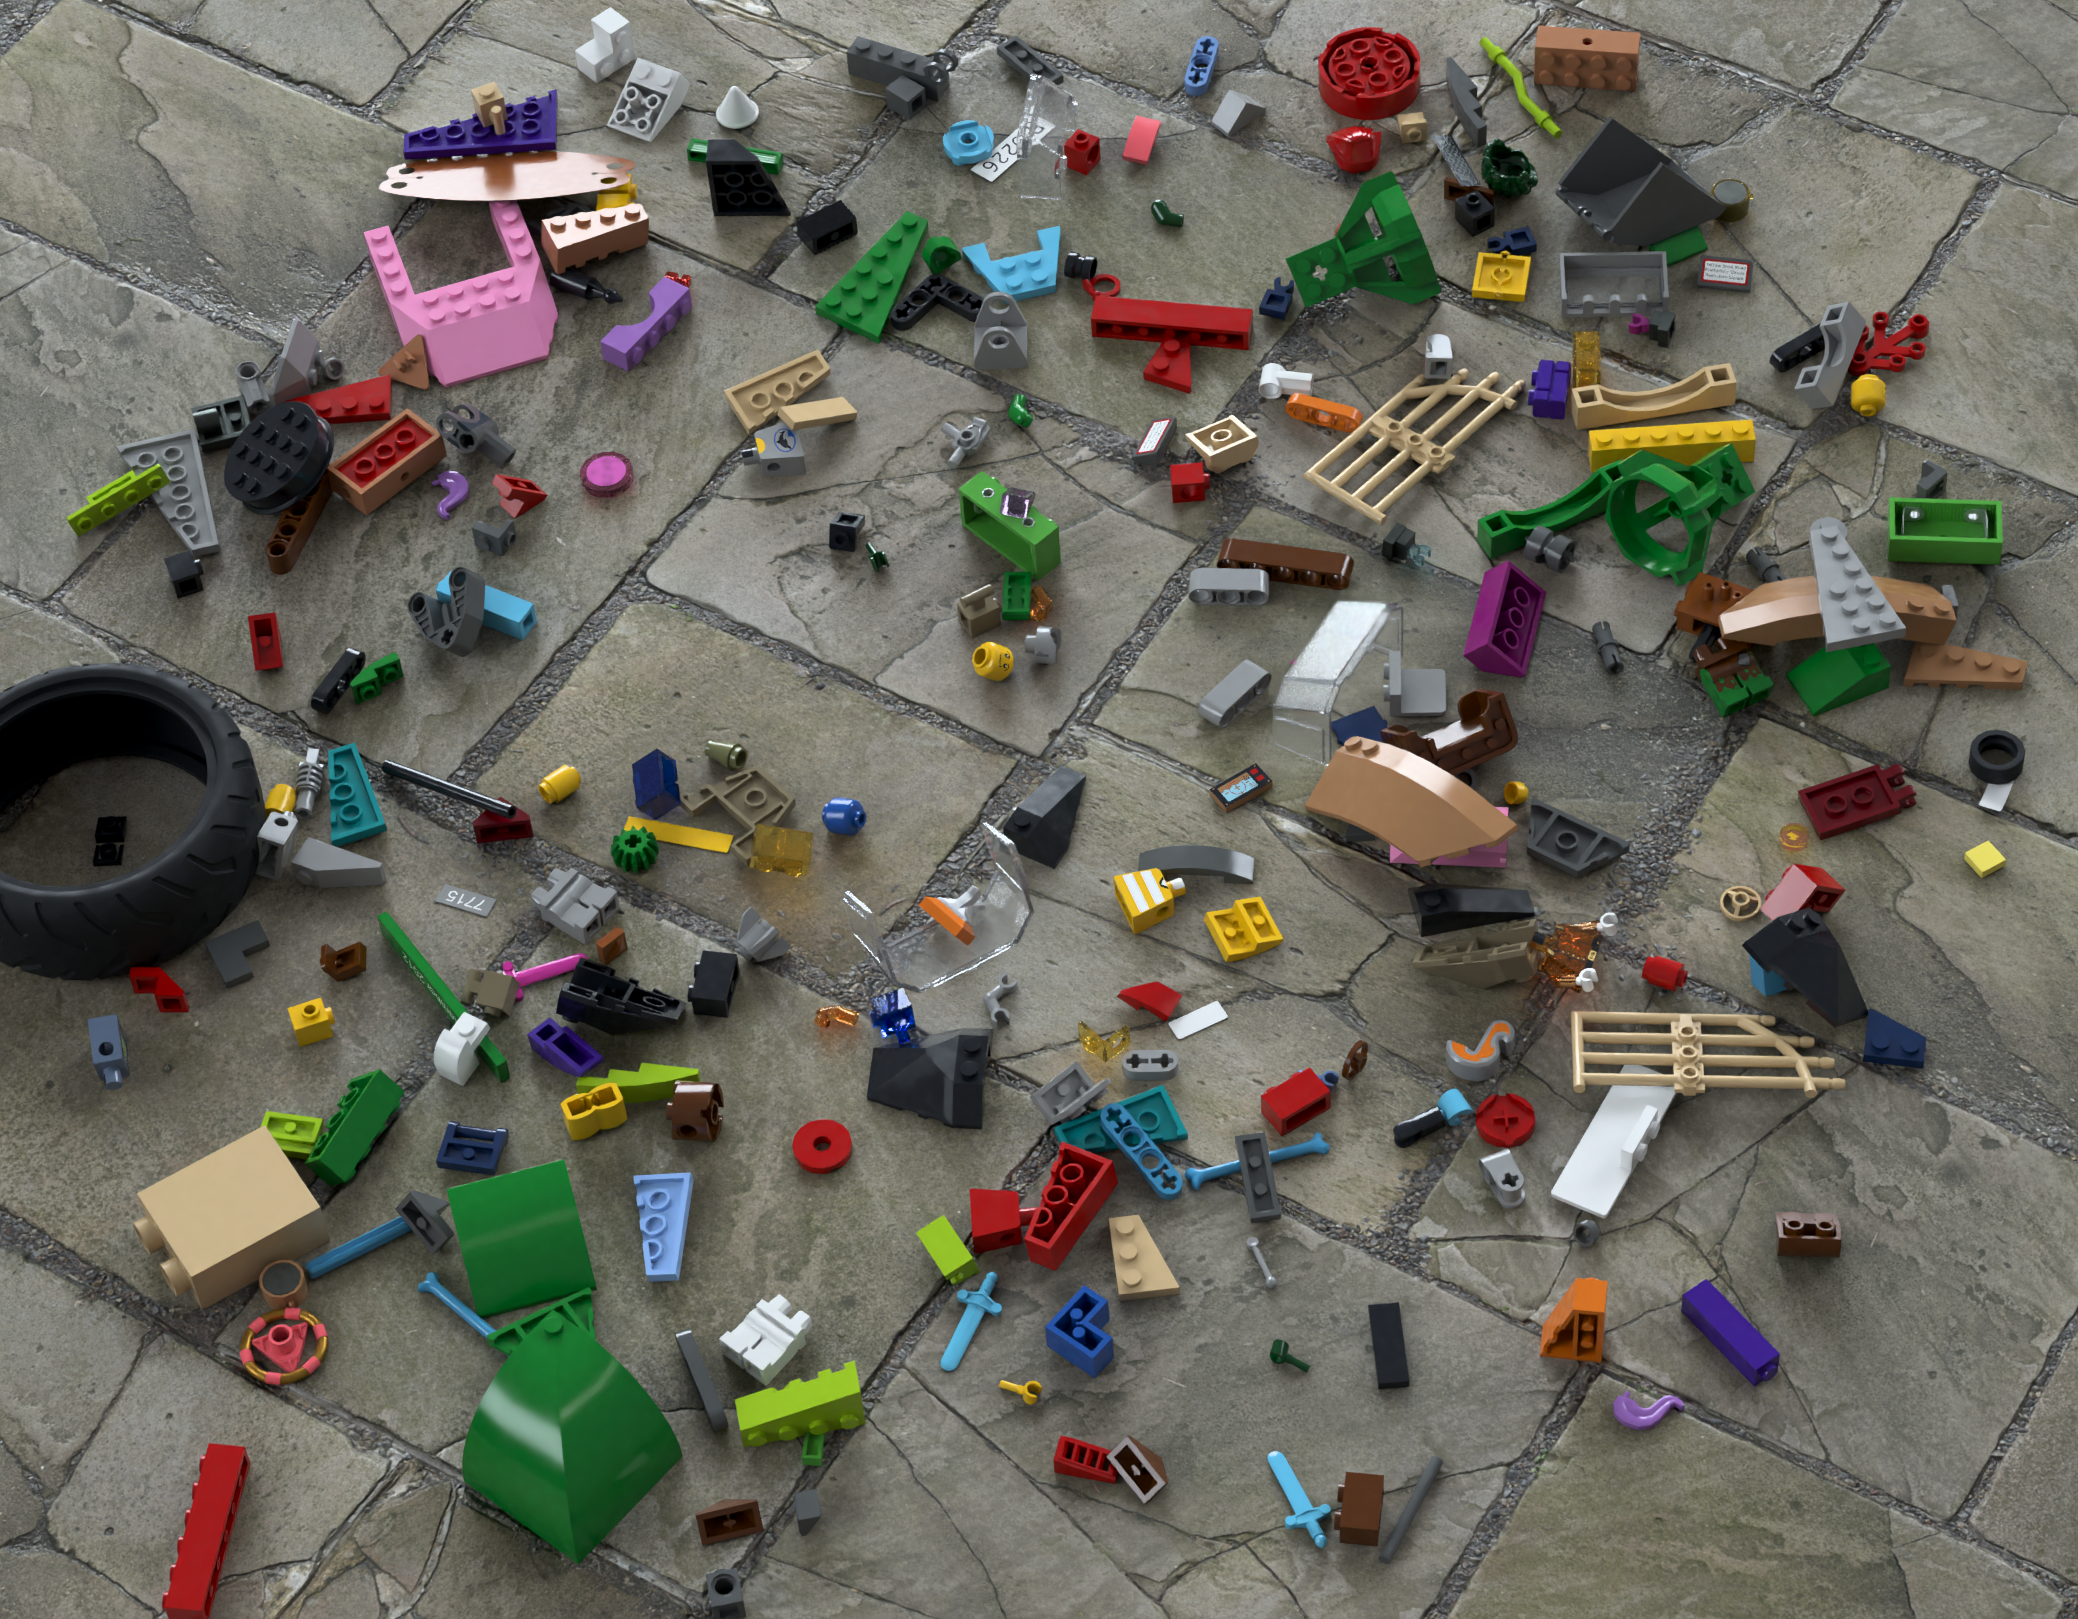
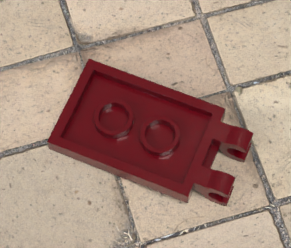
[1798,764,1917,840]

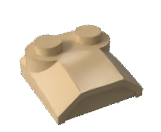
[1185,415,1259,473]

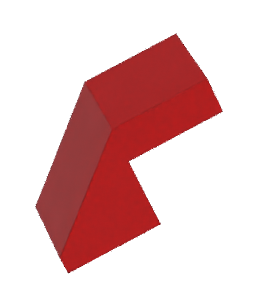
[129,967,189,1012]

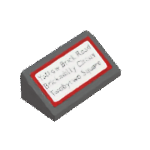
[1697,255,1754,293]
[1132,416,1177,467]

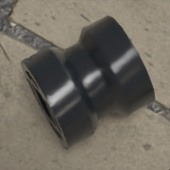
[1064,252,1098,282]

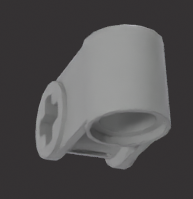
[1478,1149,1525,1209]

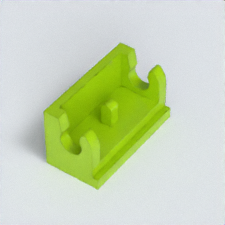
[916,1215,980,1285]

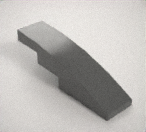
[1446,57,1487,148]

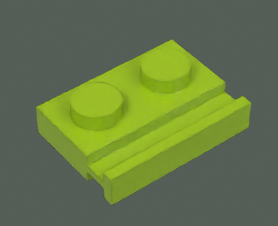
[261,1111,325,1160]

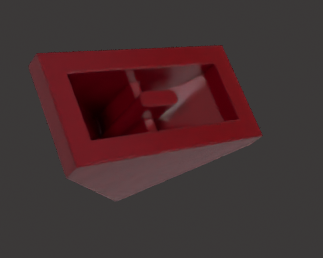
[473,796,534,844]

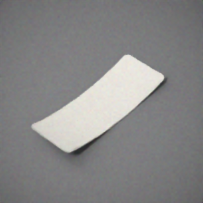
[1979,780,2014,811]

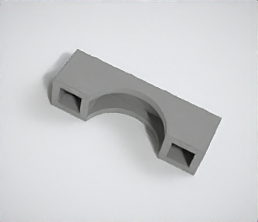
[1794,302,1866,409]

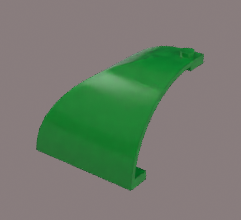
[462,1310,683,1565]

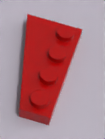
[285,374,393,424]

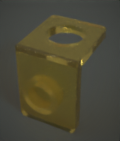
[1078,1021,1131,1063]

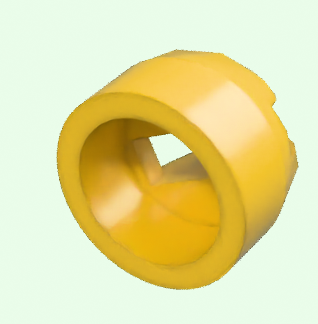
[1504,781,1529,804]

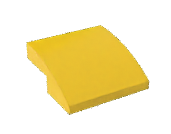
[1204,896,1283,963]

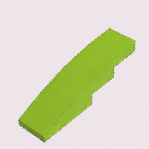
[576,1063,701,1103]

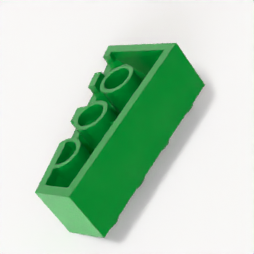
[305,1069,405,1187]

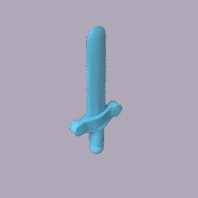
[940,1272,1002,1371]
[1267,1451,1331,1548]

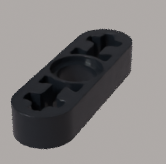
[1769,323,1825,373]
[311,647,366,714]

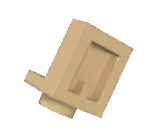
[1397,112,1427,143]

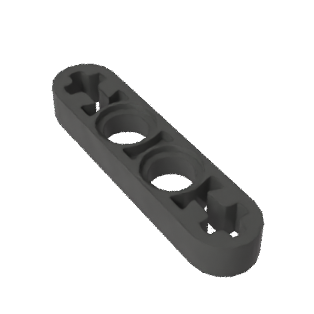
[674,1328,729,1432]

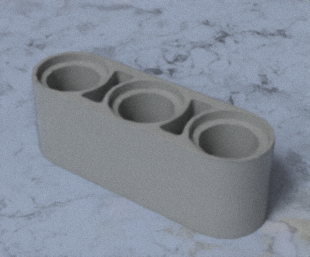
[1188,568,1270,606]
[1198,659,1272,729]

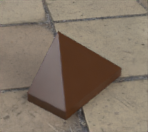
[1444,177,1494,207]
[1106,1435,1168,1504]
[695,1499,764,1545]

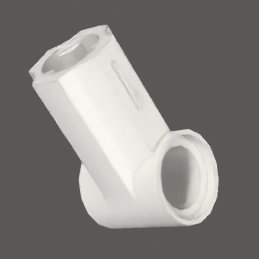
[1258,363,1314,399]

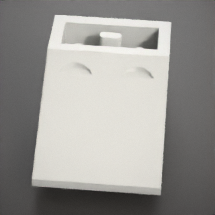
[607,58,691,142]

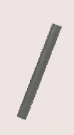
[1379,1456,1443,1564]

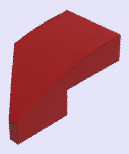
[1117,981,1182,1022]

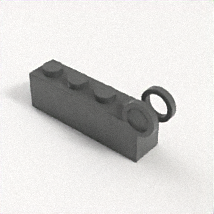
[846,36,958,102]

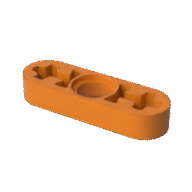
[1285,393,1363,433]

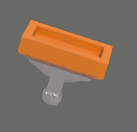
[919,885,986,946]

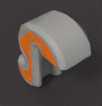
[1446,1020,1515,1082]

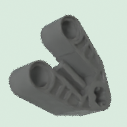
[407,566,485,657]

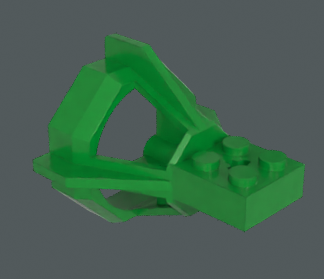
[1285,171,1441,308]
[1605,443,1756,586]

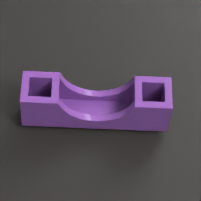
[600,276,692,372]

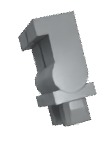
[531,868,620,945]

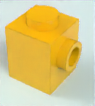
[287,998,335,1047]

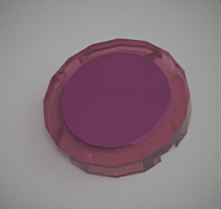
[580,452,634,498]

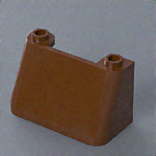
[1379,688,1518,775]

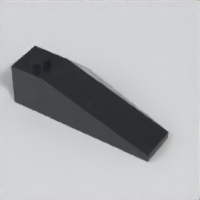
[1408,883,1535,937]

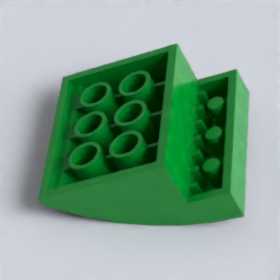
[446,1159,597,1319]

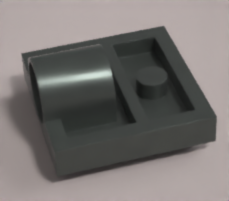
[191,395,250,452]

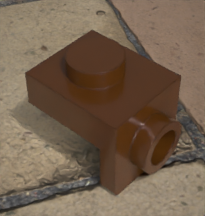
[320,942,367,982]

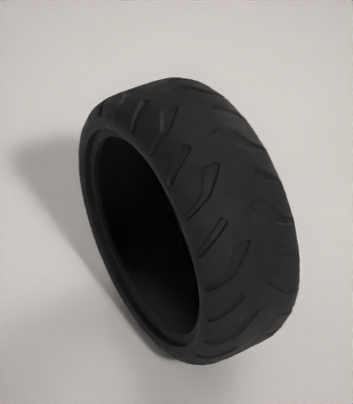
[0,663,266,981]

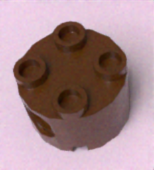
[666,1080,724,1142]

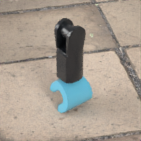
[1393,1089,1473,1148]

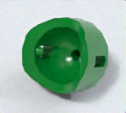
[922,236,962,274]

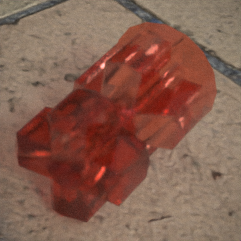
[665,271,692,288]

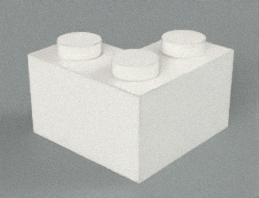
[575,7,635,83]

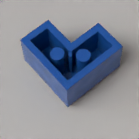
[1045,1285,1114,1378]

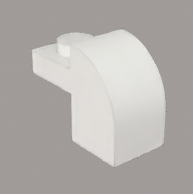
[434,1012,490,1086]

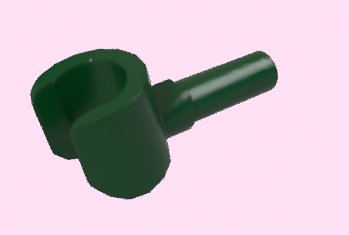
[866,543,890,572]
[1270,1339,1310,1373]

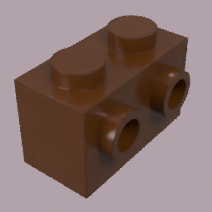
[1334,1472,1384,1546]

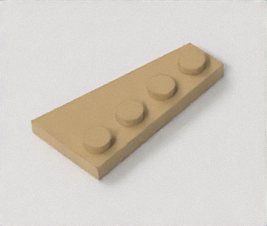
[724,349,831,435]

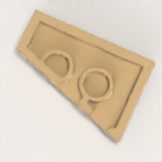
[1109,1215,1180,1301]

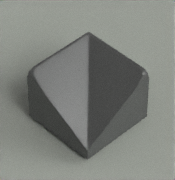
[793,1489,821,1536]

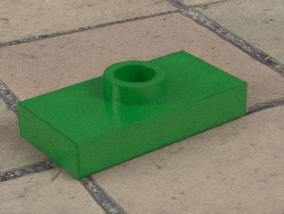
[1002,572,1032,620]

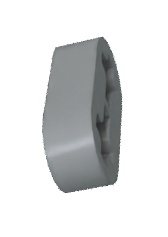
[1122,1050,1179,1080]

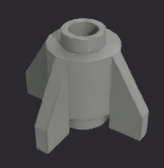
[736,906,792,962]

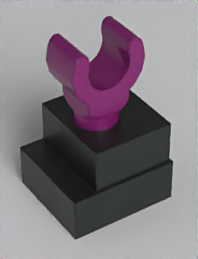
[1628,310,1676,348]

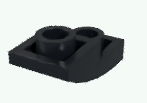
[93,816,127,867]

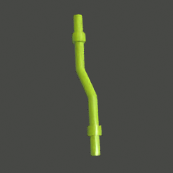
[1479,37,1563,139]

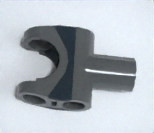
[436,403,516,469]

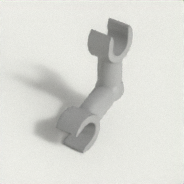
[983,973,1017,1029]

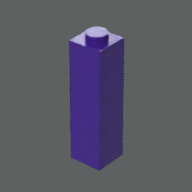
[1681,1279,1780,1386]

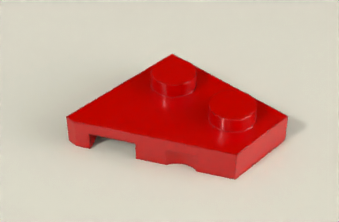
[1143,336,1192,394]

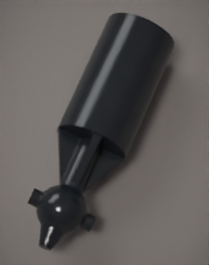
[550,267,623,304]

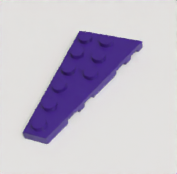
[403,89,558,160]

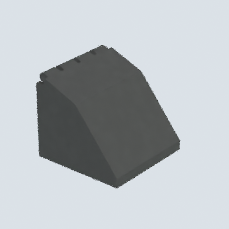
[1556,117,1726,246]

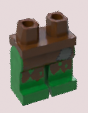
[1693,636,1774,718]

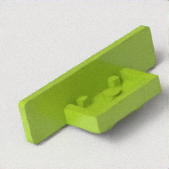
[66,464,170,536]

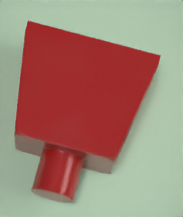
[969,1189,1038,1254]

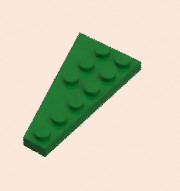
[815,211,929,344]

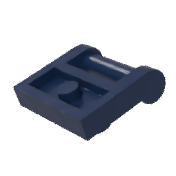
[436,1121,509,1176]

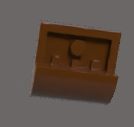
[1776,1211,1841,1258]

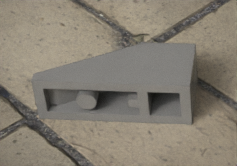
[291,837,387,888]

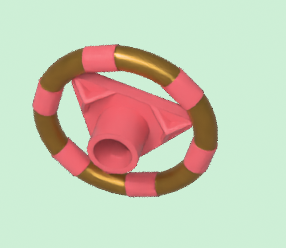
[239,1307,329,1385]

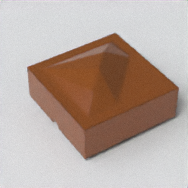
[596,926,628,965]

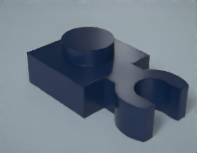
[1487,226,1537,256]
[1259,277,1294,320]

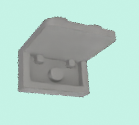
[1384,651,1446,716]
[1030,1061,1112,1125]

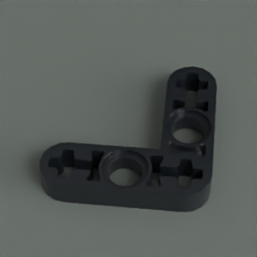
[891,274,984,331]

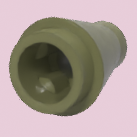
[704,740,748,771]

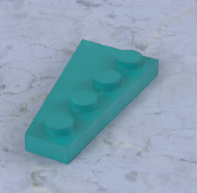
[328,742,387,847]
[1054,1085,1188,1153]

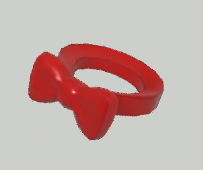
[1082,274,1120,301]

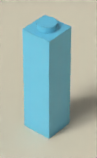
[436,571,537,640]

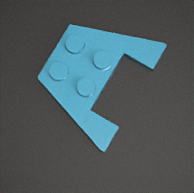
[962,226,1061,304]

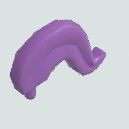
[432,471,469,520]
[1613,1391,1684,1430]

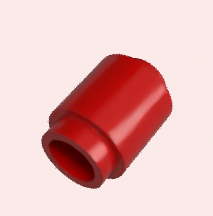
[1642,955,1688,992]

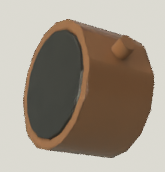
[259,1259,308,1309]

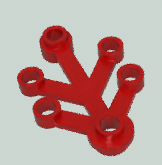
[1848,312,1929,376]

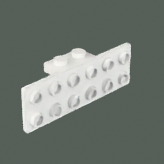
[1551,1065,1677,1219]

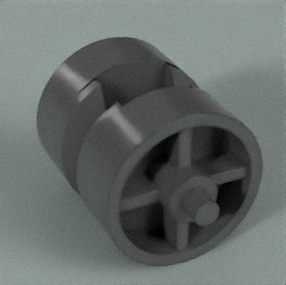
[1524,525,1576,573]

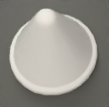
[716,86,759,129]

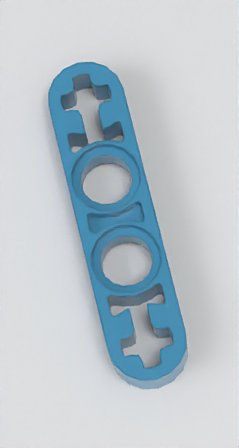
[1100,1103,1183,1200]

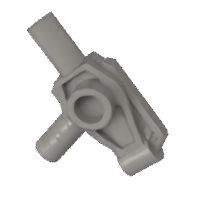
[941,417,991,469]

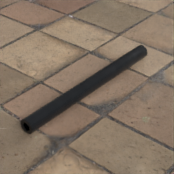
[382,760,517,819]

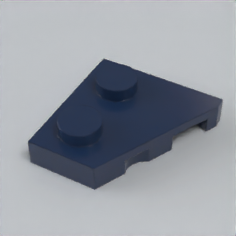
[1863,1009,1926,1069]

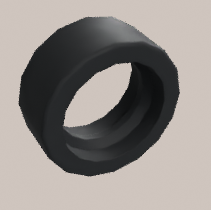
[1968,730,2025,785]

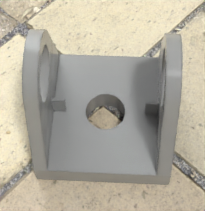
[974,292,1028,370]

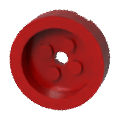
[1318,27,1420,120]

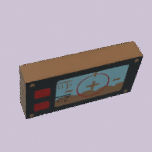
[1209,763,1273,813]

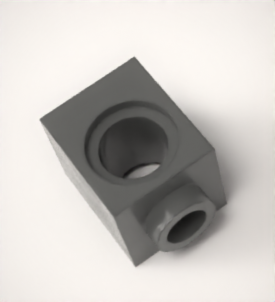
[706,1568,746,1619]

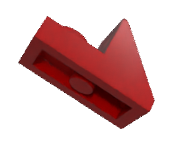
[492,474,548,518]
[248,612,284,671]

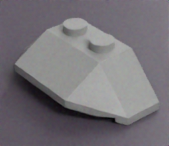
[268,318,324,407]

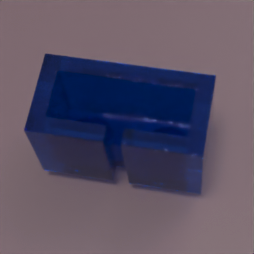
[632,749,681,820]

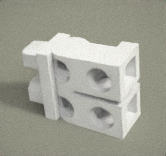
[719,1294,813,1386]

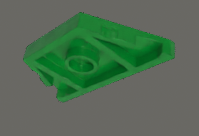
[487,1287,596,1356]

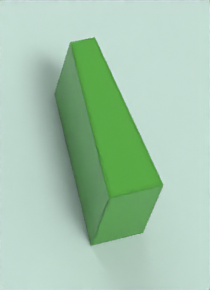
[801,1432,826,1466]

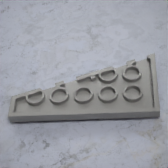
[116,429,220,557]
[1809,526,1906,652]

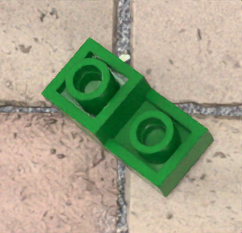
[350,652,404,704]

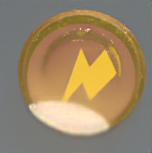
[1779,823,1809,852]

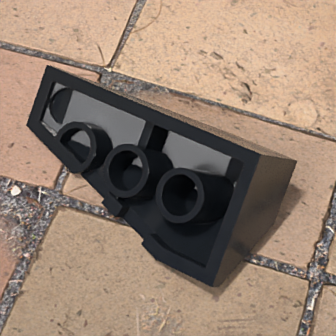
[1003,765,1086,869]

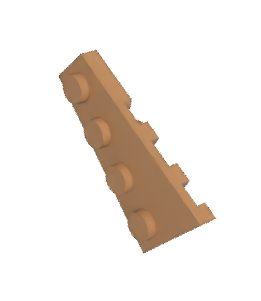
[1903,641,2028,690]

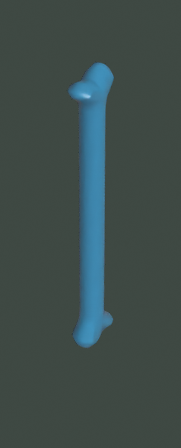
[1185,1132,1330,1190]
[418,1272,509,1357]

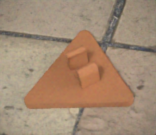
[378,335,430,390]

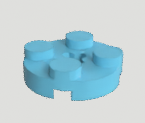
[943,120,994,166]

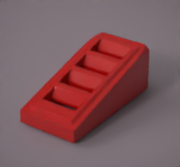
[1054,1436,1119,1484]

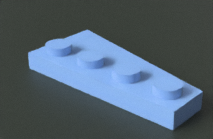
[633,1172,694,1282]

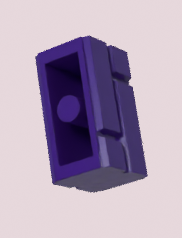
[1528,359,1571,420]

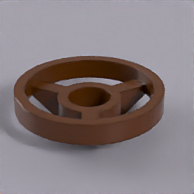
[1342,1040,1368,1080]

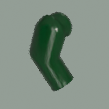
[1151,200,1184,227]

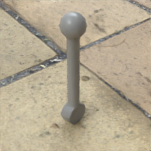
[1247,1237,1278,1289]

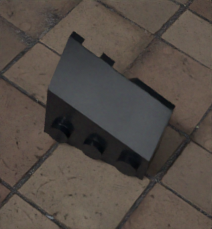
[706,139,791,216]

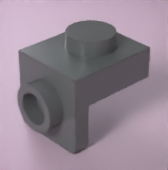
[472,519,517,556]

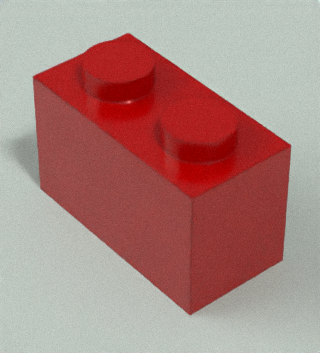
[1261,1067,1331,1137]

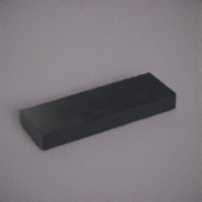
[1368,1302,1409,1389]

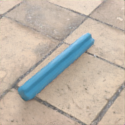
[305,1216,412,1279]

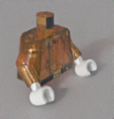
[1529,912,1619,993]

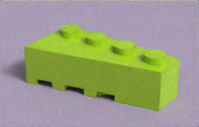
[735,1360,866,1447]

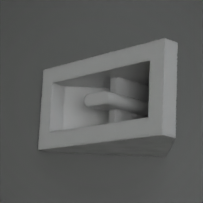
[1211,90,1266,137]

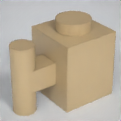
[471,82,508,135]

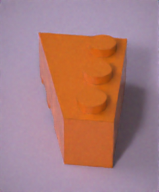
[1539,1277,1608,1363]

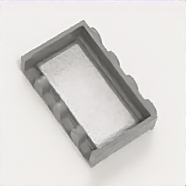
[1559,251,1669,318]

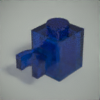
[868,988,916,1044]

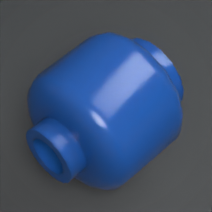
[822,797,866,836]

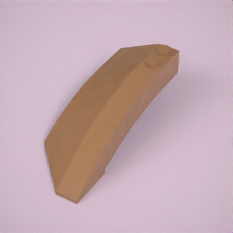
[1718,576,1957,646]
[1305,736,1519,868]

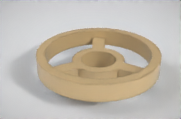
[1720,886,1761,922]

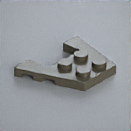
[677,766,796,867]

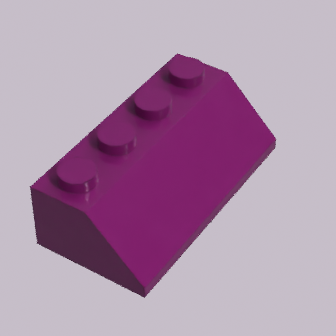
[1463,560,1546,678]

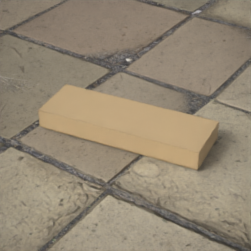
[777,397,858,430]

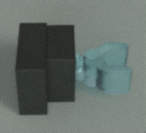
[1382,522,1431,566]

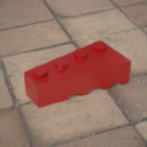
[1024,1141,1118,1271]

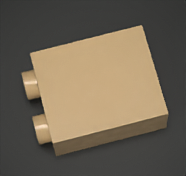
[132,1125,330,1310]

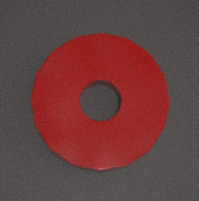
[792,1119,853,1174]

